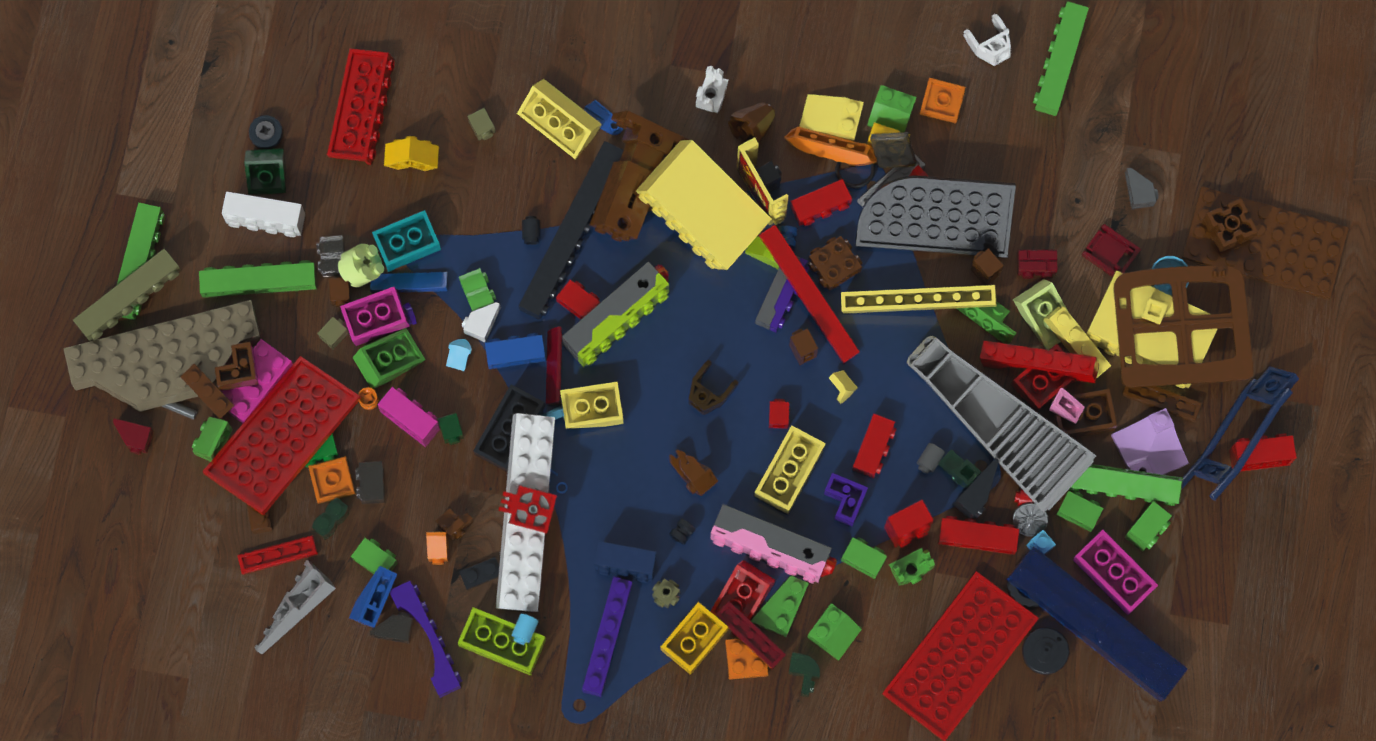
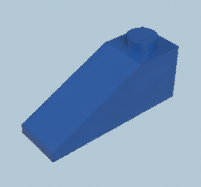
[349,566,397,628]

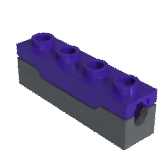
[755,256,809,333]

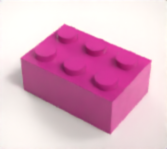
[340,287,410,346]
[378,387,440,447]

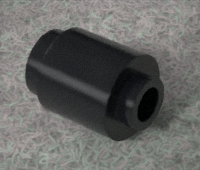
[522,216,541,245]

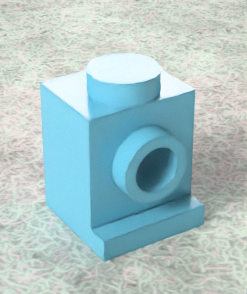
[1026,530,1056,560]

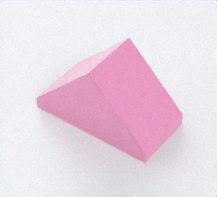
[1049,388,1085,424]

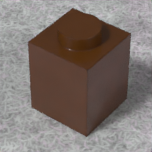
[329,278,351,308]

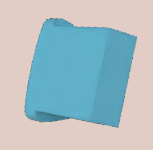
[446,339,472,371]
[541,406,565,421]

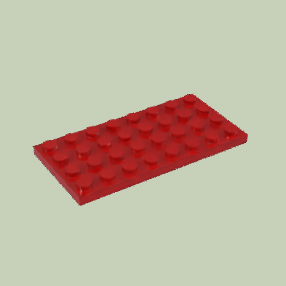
[203,356,361,516]
[882,571,1039,741]

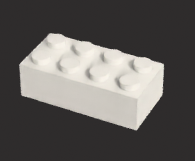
[222,192,305,237]

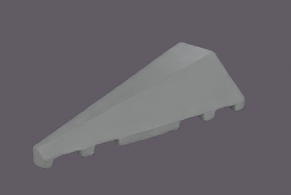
[255,560,336,654]

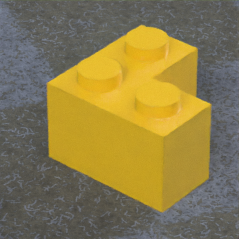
[384,136,439,171]

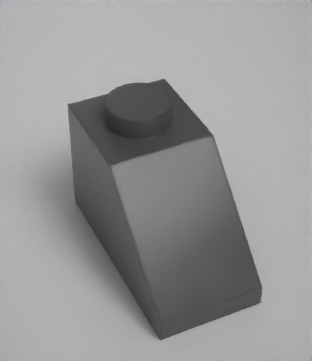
[1125,168,1158,209]

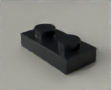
[459,557,499,590]

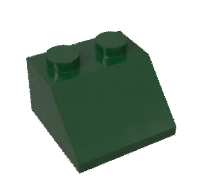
[244,149,286,195]

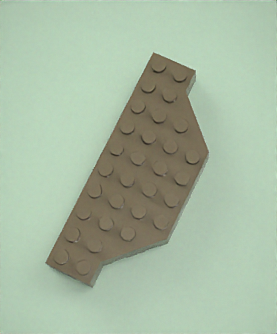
[63,300,262,411]

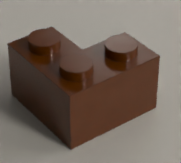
[215,342,259,391]

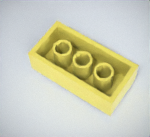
[754,425,826,514]

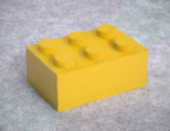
[661,602,728,675]

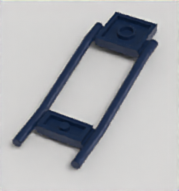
[1182,367,1299,501]

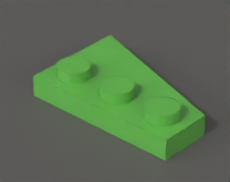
[751,576,809,637]

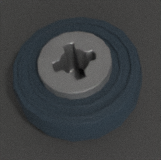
[249,115,283,150]

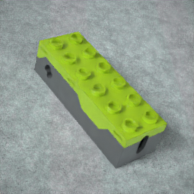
[562,261,669,367]

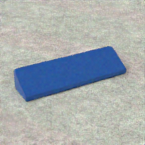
[370,272,448,293]

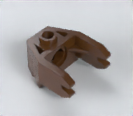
[669,449,718,496]

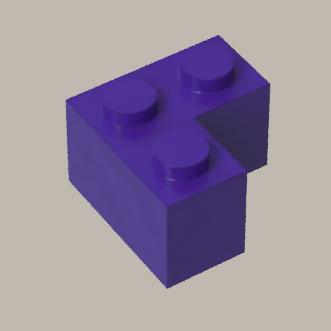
[824,473,868,527]

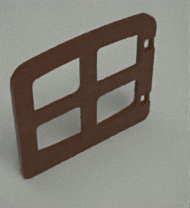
[1113,266,1254,388]

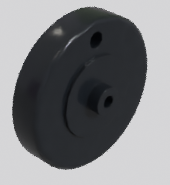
[1022,627,1069,675]

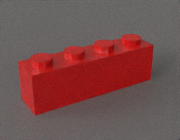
[938,516,1019,555]

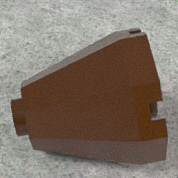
[728,102,776,144]

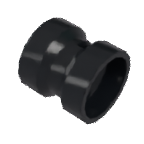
[669,518,696,545]

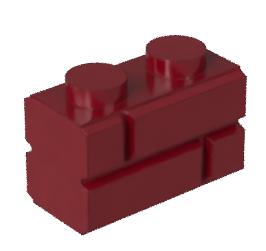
[1017,250,1058,279]

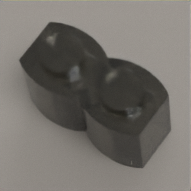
[316,235,345,277]

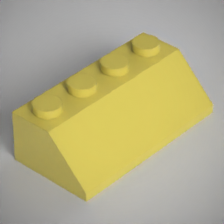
[517,79,602,159]

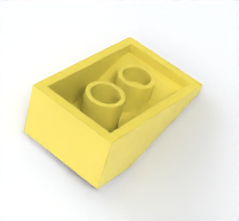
[800,94,864,141]
[560,382,623,428]

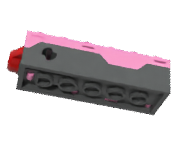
[711,504,837,584]

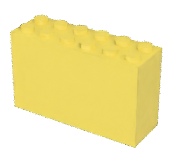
[636,140,772,270]
[1086,270,1217,388]

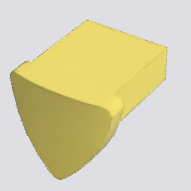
[829,370,858,404]

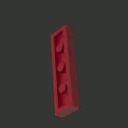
[715,601,786,670]

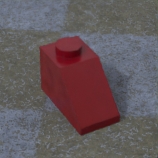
[113,418,154,455]

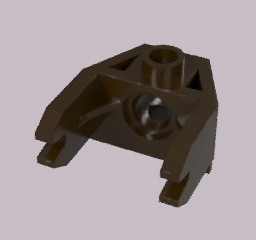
[689,360,739,415]

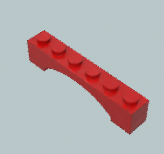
[980,341,1099,383]

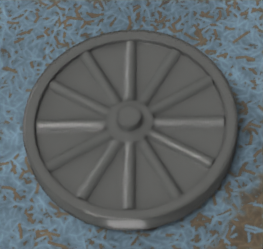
[1013,503,1048,536]

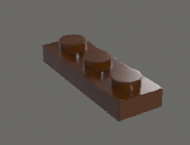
[180,364,234,419]

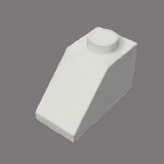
[462,302,501,342]

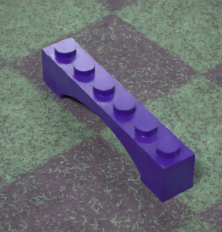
[582,577,633,697]
[390,581,462,698]

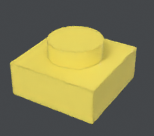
[1142,298,1167,324]

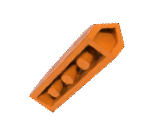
[784,127,877,166]

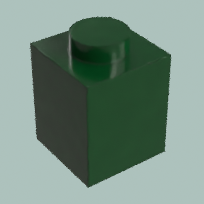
[438,413,464,445]

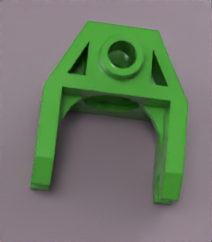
[889,548,935,585]

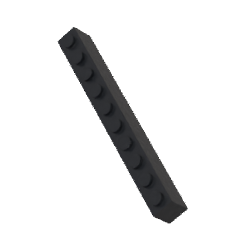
[519,141,624,320]

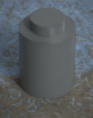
[917,443,945,474]

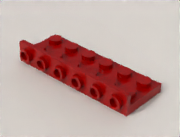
[327,49,395,165]

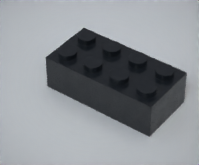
[473,384,546,473]

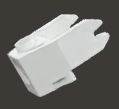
[964,14,1011,66]
[696,66,728,113]

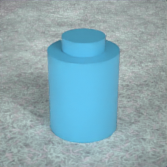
[511,613,539,645]

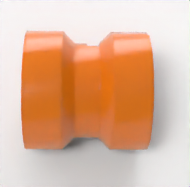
[358,387,379,410]

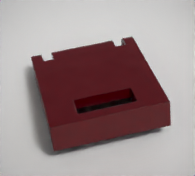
[1081,224,1141,277]

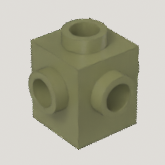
[652,578,681,609]

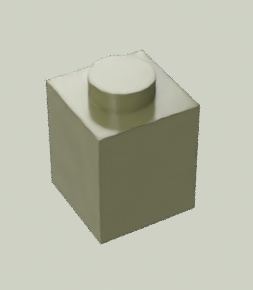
[467,108,495,140]
[317,317,349,350]

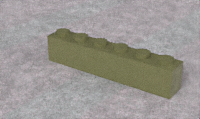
[73,249,181,341]

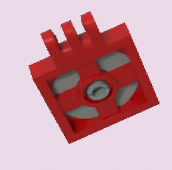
[498,485,557,533]

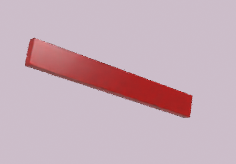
[758,225,860,363]

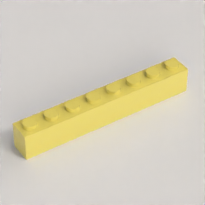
[841,285,997,313]

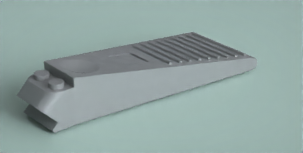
[907,336,1096,513]

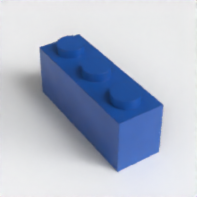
[485,333,546,369]

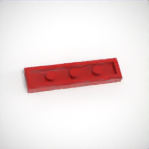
[237,535,318,575]

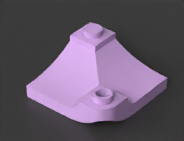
[1111,408,1189,475]

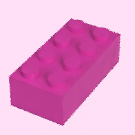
[221,339,293,423]
[1073,530,1158,615]

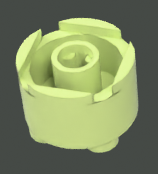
[338,244,384,287]

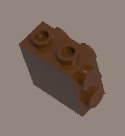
[808,236,863,291]

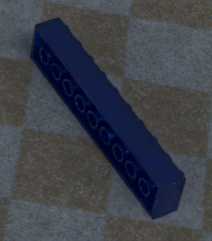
[1006,546,1188,702]

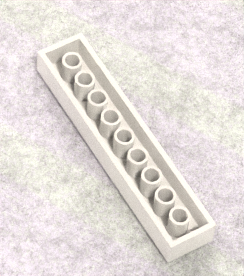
[496,413,555,612]

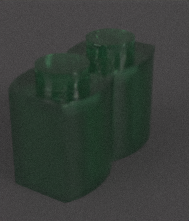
[312,498,350,540]

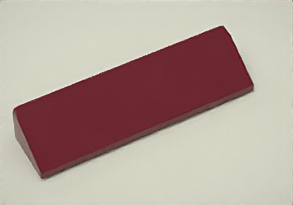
[546,326,562,405]

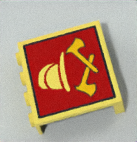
[737,138,788,225]

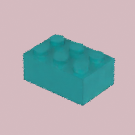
[372,210,441,272]

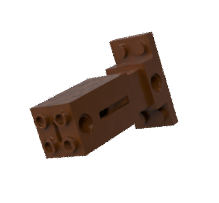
[590,111,689,242]

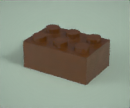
[1050,389,1117,438]

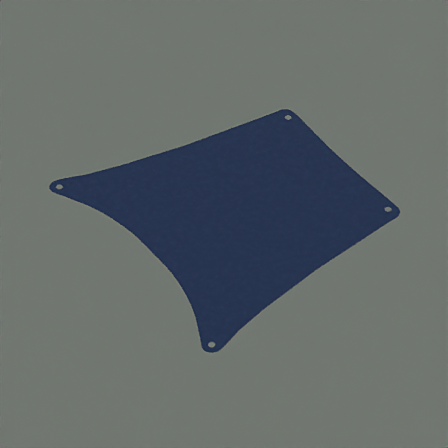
[406,164,1001,724]

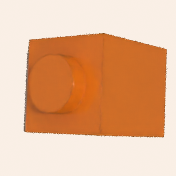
[426,532,448,565]

